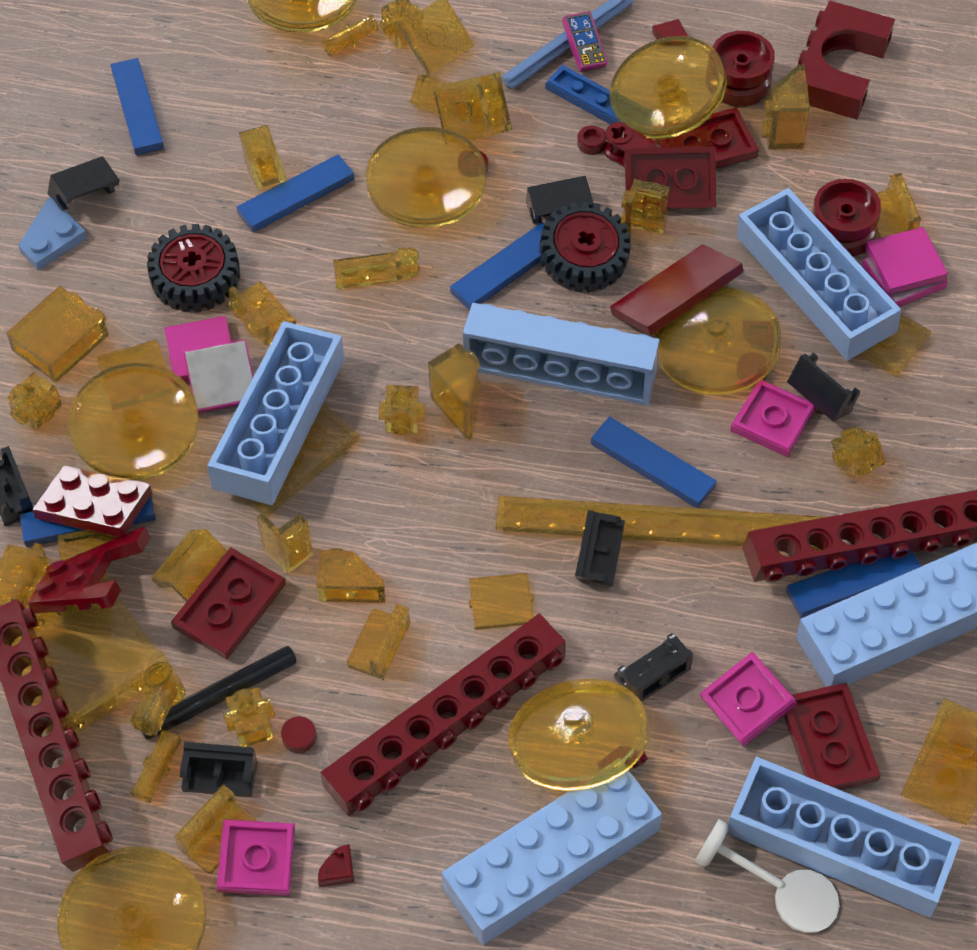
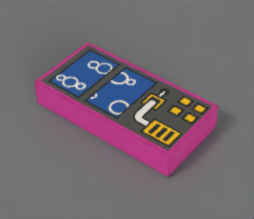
[561,11,608,72]

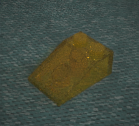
[901,698,977,826]

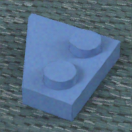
[18,197,87,270]

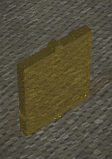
[469,573,534,630]

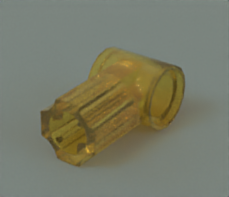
[130,661,186,735]

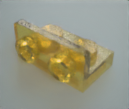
[228,281,296,346]
[0,543,48,608]

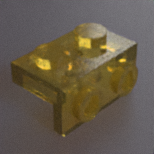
[621,179,670,236]

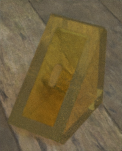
[239,124,287,190]

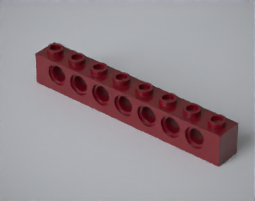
[742,490,977,582]
[0,599,113,872]
[320,613,566,817]

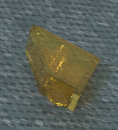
[316,548,386,603]

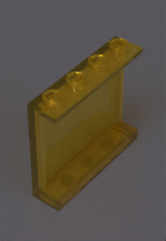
[12,573,172,736]

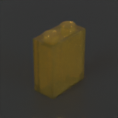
[6,286,109,383]

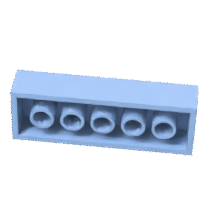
[737,188,901,361]
[463,303,660,406]
[207,321,344,506]
[796,543,977,687]
[727,757,961,918]
[441,759,662,946]

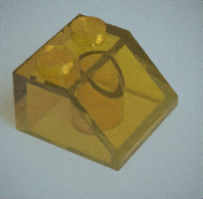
[761,65,810,150]
[433,72,512,145]
[428,343,481,441]

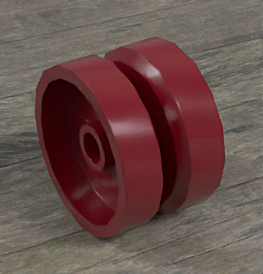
[708,30,775,106]
[812,179,881,257]

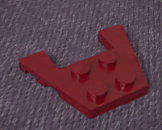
[27,527,151,613]

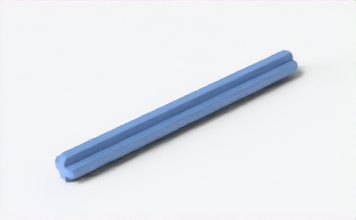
[502,0,634,89]

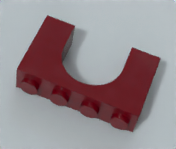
[788,0,895,120]

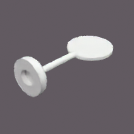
[694,819,840,934]

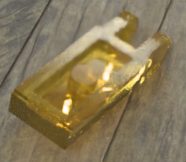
[333,247,420,289]

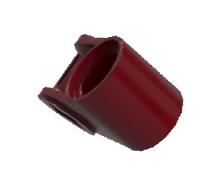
[604,122,660,168]

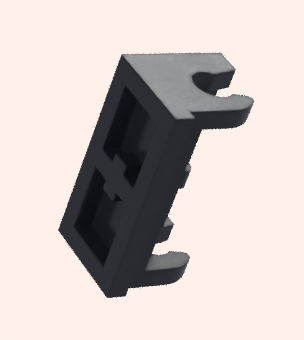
[48,156,120,211]
[526,175,594,224]
[787,352,860,421]
[0,446,33,526]
[575,510,625,586]
[614,633,693,705]
[180,742,258,797]

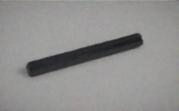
[138,646,297,740]

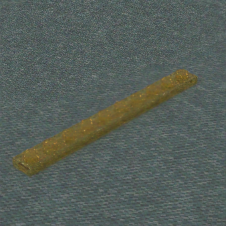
[496,496,826,551]

